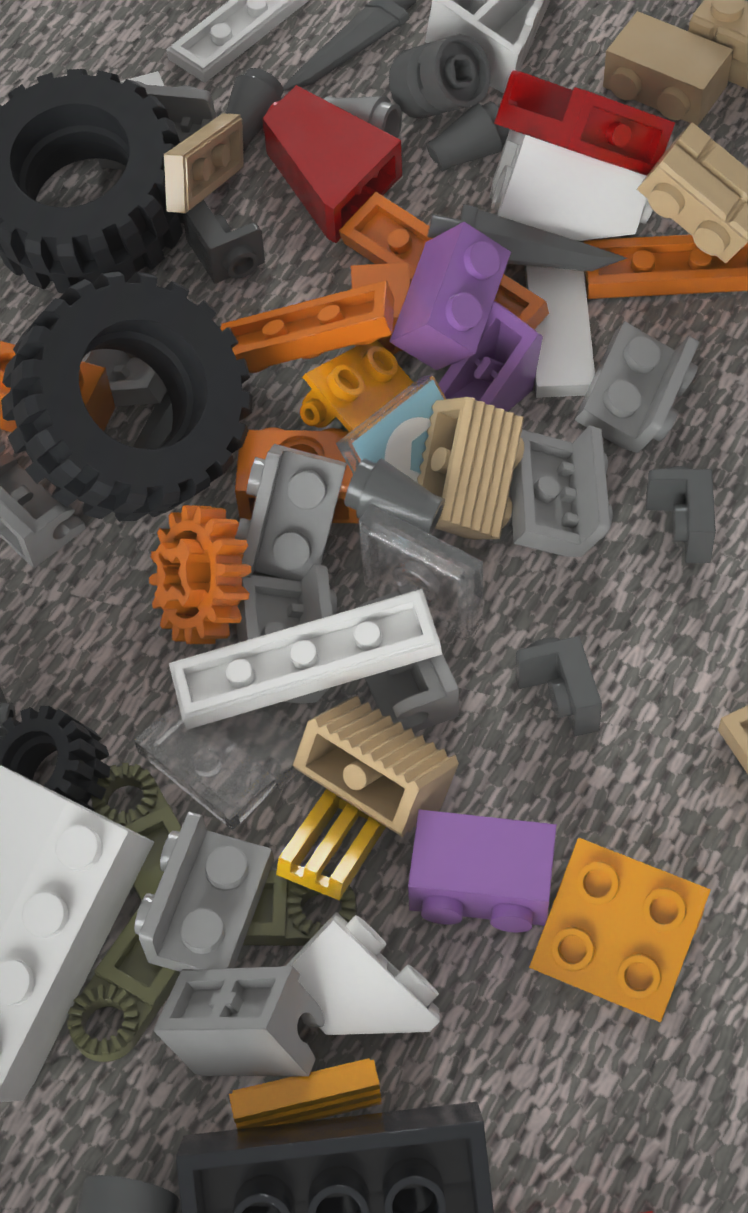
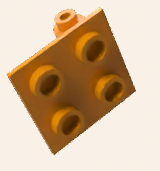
[300,340,420,440]
[529,837,711,1022]

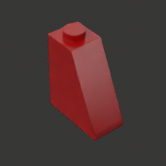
[262,85,402,243]

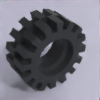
[0,706,110,811]

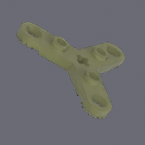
[67,763,357,1062]

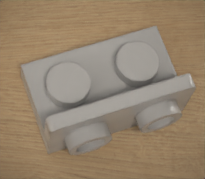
[574,321,699,453]
[235,444,347,581]
[134,811,274,972]

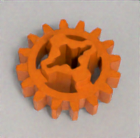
[149,505,251,644]

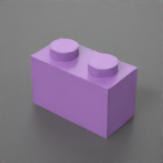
[389,222,511,371]
[408,809,557,933]

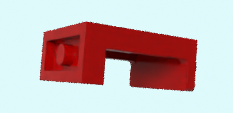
[494,70,675,175]

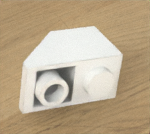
[286,912,440,1035]

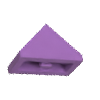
[437,301,543,412]

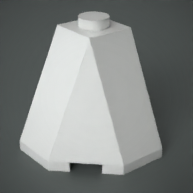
[489,130,653,241]

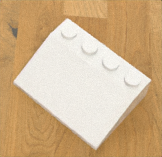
[0,765,154,1102]

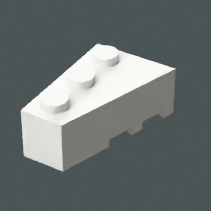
[425,0,551,93]

